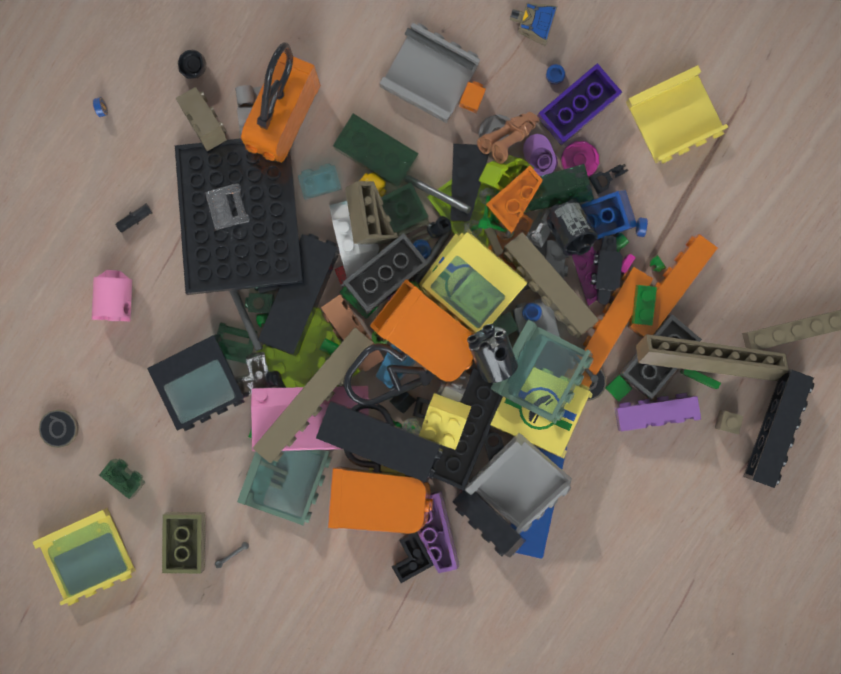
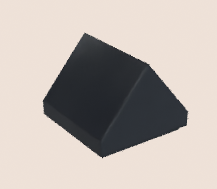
[390,392,416,414]

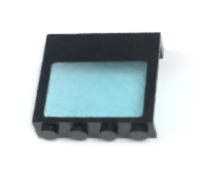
[147,334,249,431]

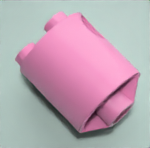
[91,270,132,322]

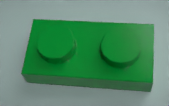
[632,285,657,326]

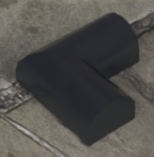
[392,532,434,583]

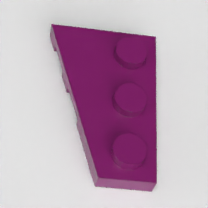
[571,247,597,306]

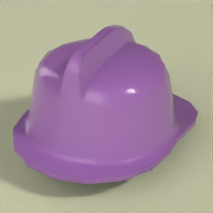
[523,134,558,179]

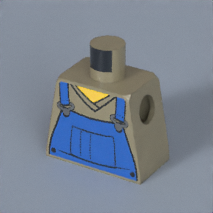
[510,2,558,46]

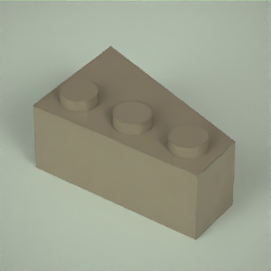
[176,87,227,151]
[345,181,398,244]

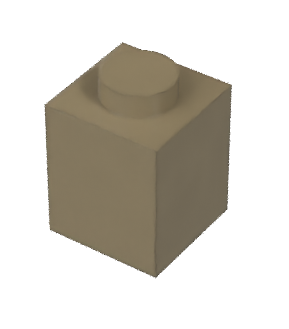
[715,410,744,435]

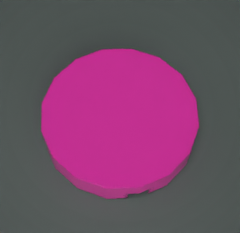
[561,141,599,179]

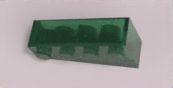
[524,164,594,213]

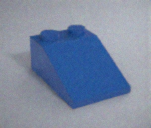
[581,190,637,240]

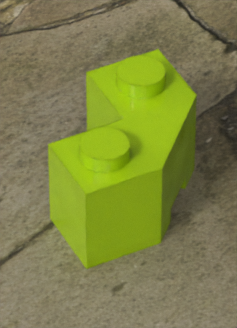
[479,155,534,192]

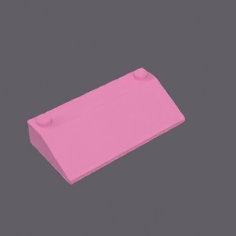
[251,386,369,451]

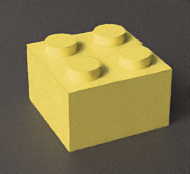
[419,393,471,450]

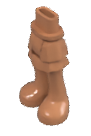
[477,112,540,164]

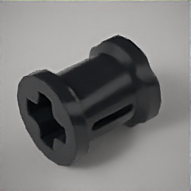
[427,216,452,239]

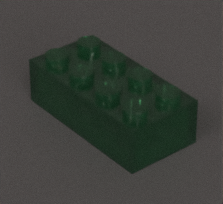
[333,113,419,189]

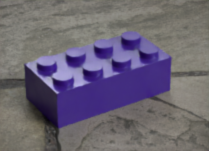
[537,63,622,146]

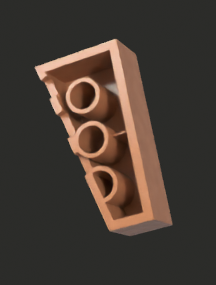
[321,295,384,372]

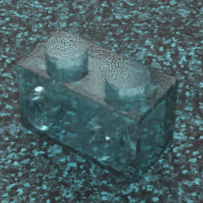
[298,164,342,200]

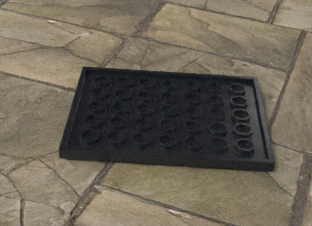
[174,138,303,295]

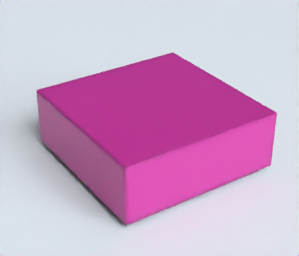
[621,254,636,275]

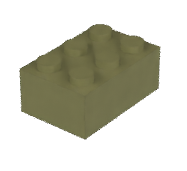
[162,512,205,574]

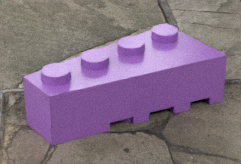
[614,392,701,431]
[418,491,459,573]

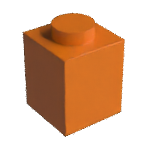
[459,81,486,114]

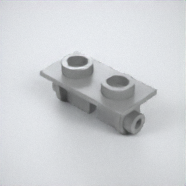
[526,208,551,248]

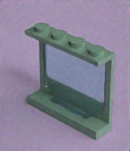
[491,320,593,424]
[237,450,332,526]

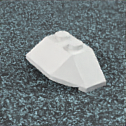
[329,201,380,278]

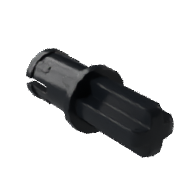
[115,203,153,233]

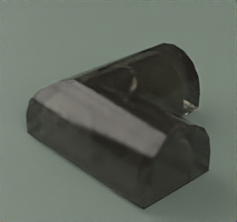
[233,352,272,397]

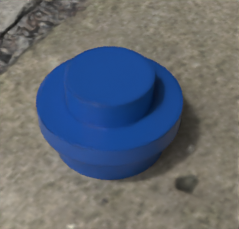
[522,303,542,322]

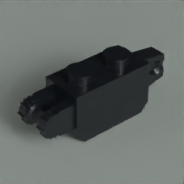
[591,236,623,305]

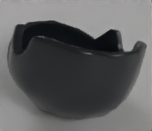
[178,49,207,79]

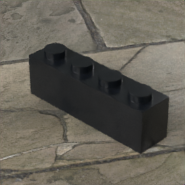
[452,486,526,558]

